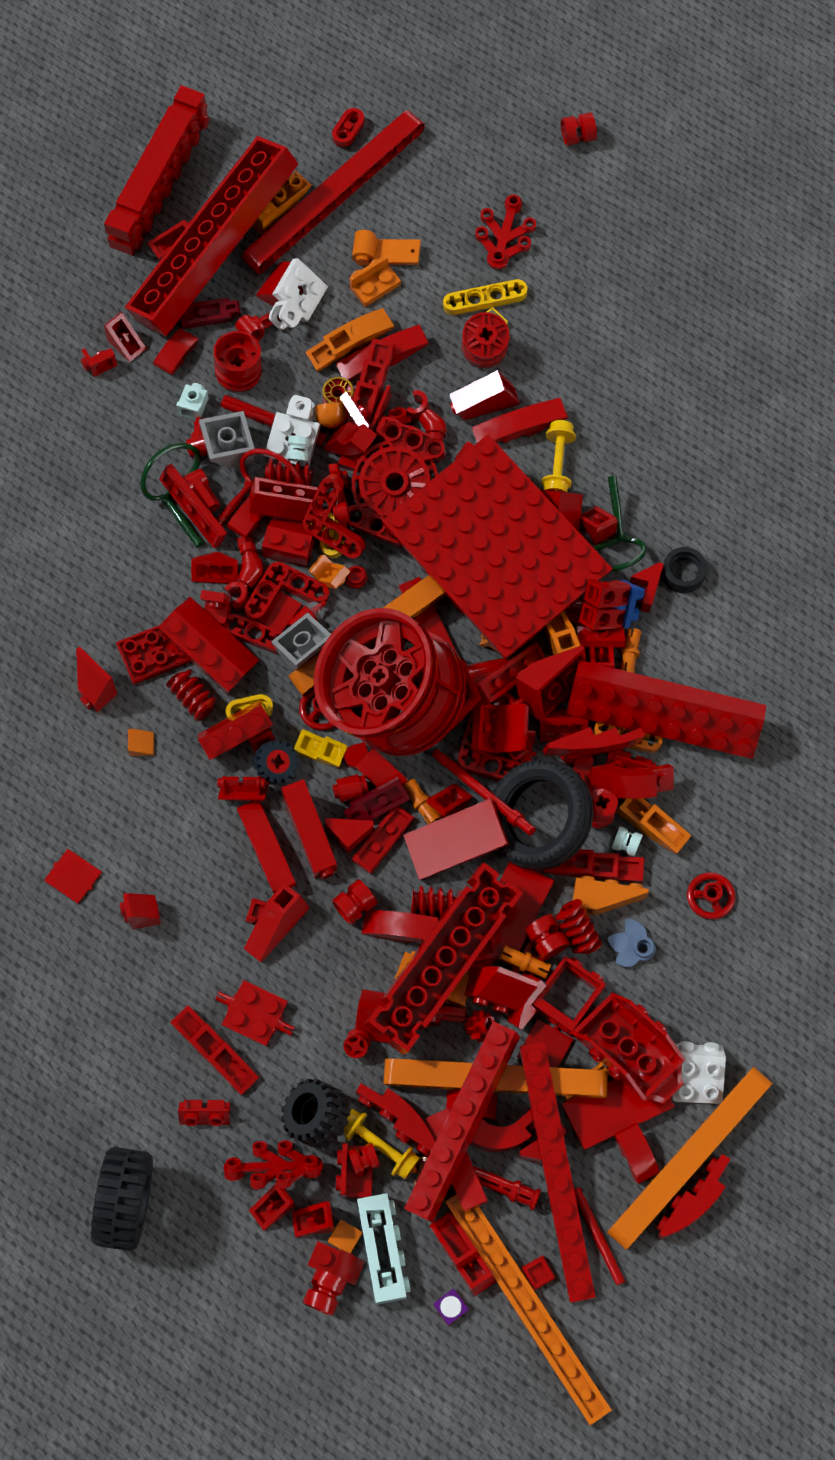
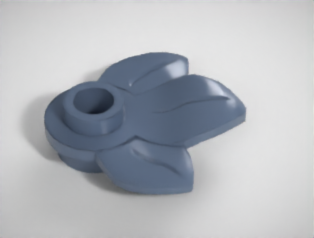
[607,919,656,967]

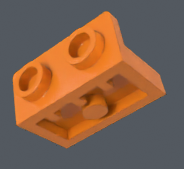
[349,256,401,307]

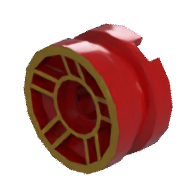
[322,377,354,403]

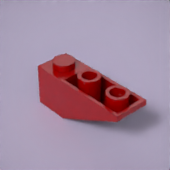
[244,883,310,963]

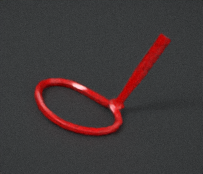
[216,448,304,526]

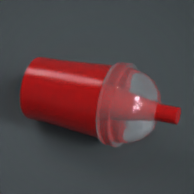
[287,600,327,627]

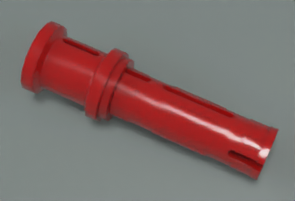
[474,1166,542,1211]

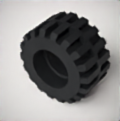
[281,1079,350,1149]

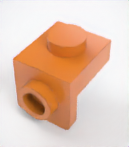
[309,555,350,589]

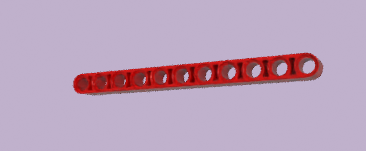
[242,110,425,274]

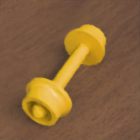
[541,420,576,492]
[343,1109,420,1180]

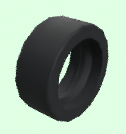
[661,547,707,594]

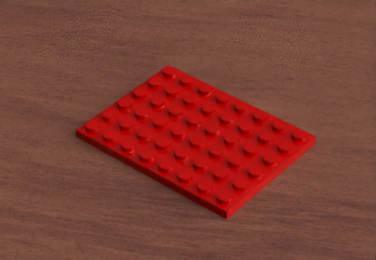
[382,434,612,660]

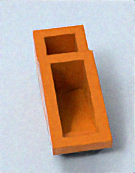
[616,798,692,854]

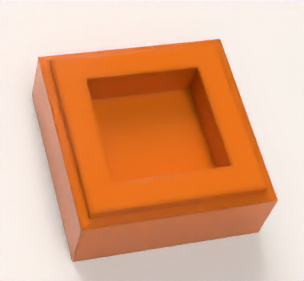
[328,1219,363,1254]

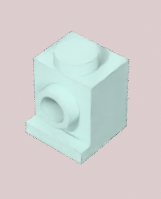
[176,383,209,420]

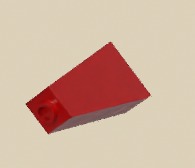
[281,779,338,879]

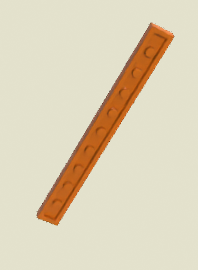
[445,1194,612,1426]

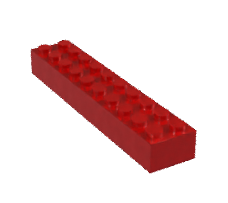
[125,136,299,336]

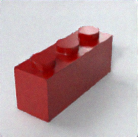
[249,477,323,523]
[198,700,273,760]

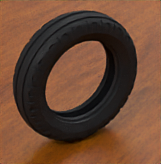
[493,759,593,870]

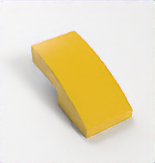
[293,729,348,768]

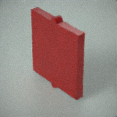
[251,587,302,632]
[44,849,102,904]
[517,1019,573,1068]

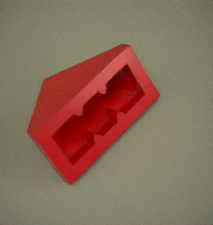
[191,552,238,584]
[540,708,588,742]
[426,783,473,819]

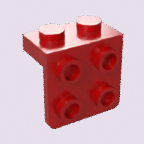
[471,702,529,754]

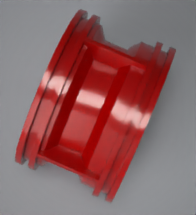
[314,608,466,756]

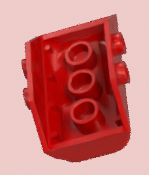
[571,992,686,1104]

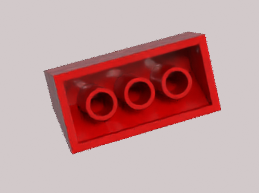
[158,597,259,695]

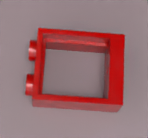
[531,956,606,1036]

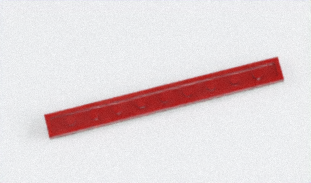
[519,1041,596,1303]

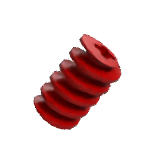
[264,458,313,486]
[166,669,216,722]
[590,789,618,829]
[411,886,461,917]
[555,899,602,954]

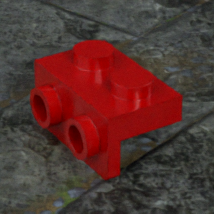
[336,1143,373,1199]

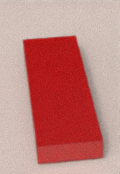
[352,806,415,875]

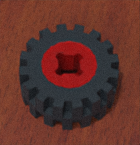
[253,740,299,783]

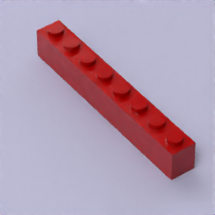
[404,1021,520,1223]

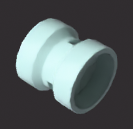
[286,436,312,463]
[612,826,643,857]

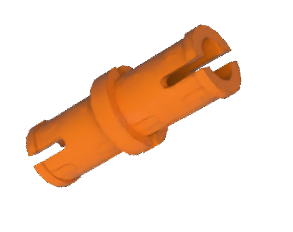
[620,628,642,673]
[404,779,441,824]
[499,945,551,979]

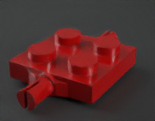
[215,980,295,1047]

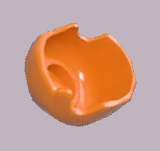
[314,402,348,429]

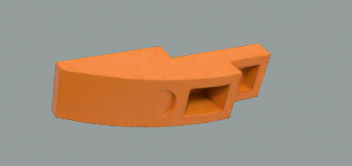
[305,308,395,372]

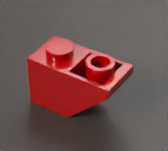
[120,893,161,930]

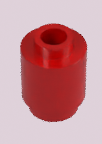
[332,774,368,803]

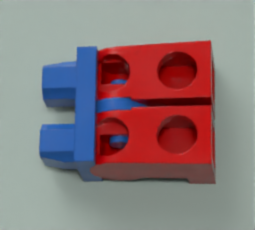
[579,579,645,631]

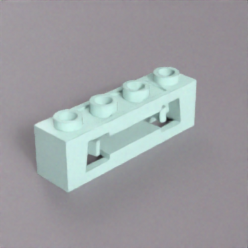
[357,1193,411,1305]

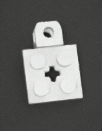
[269,258,328,330]
[264,395,321,467]

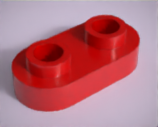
[332,108,364,147]

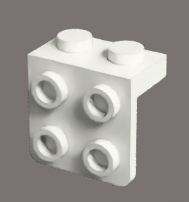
[672,1041,726,1104]

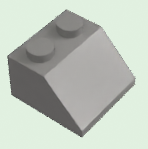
[199,411,255,468]
[271,613,331,670]

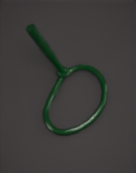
[140,443,204,548]
[592,475,647,572]

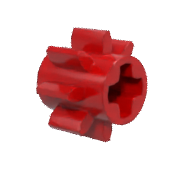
[465,1010,495,1042]

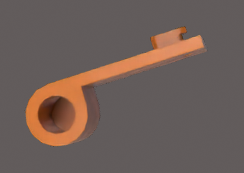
[352,230,421,266]

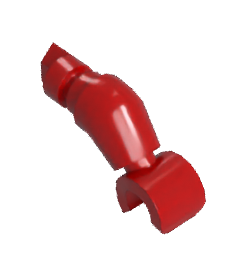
[406,390,446,455]
[224,537,263,612]

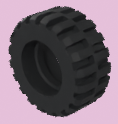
[91,1147,153,1251]

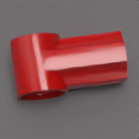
[182,469,220,514]

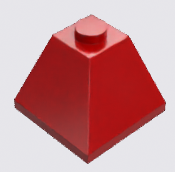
[76,646,118,712]

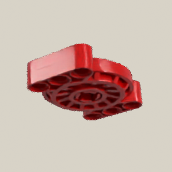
[347,420,446,547]

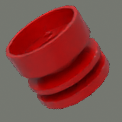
[461,312,509,368]
[213,331,262,392]

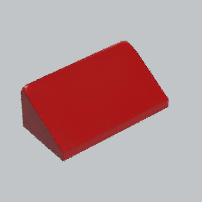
[355,748,408,788]

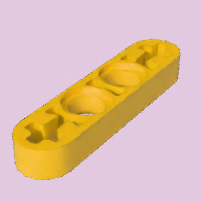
[443,279,527,315]

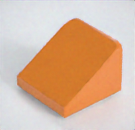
[128,729,154,756]

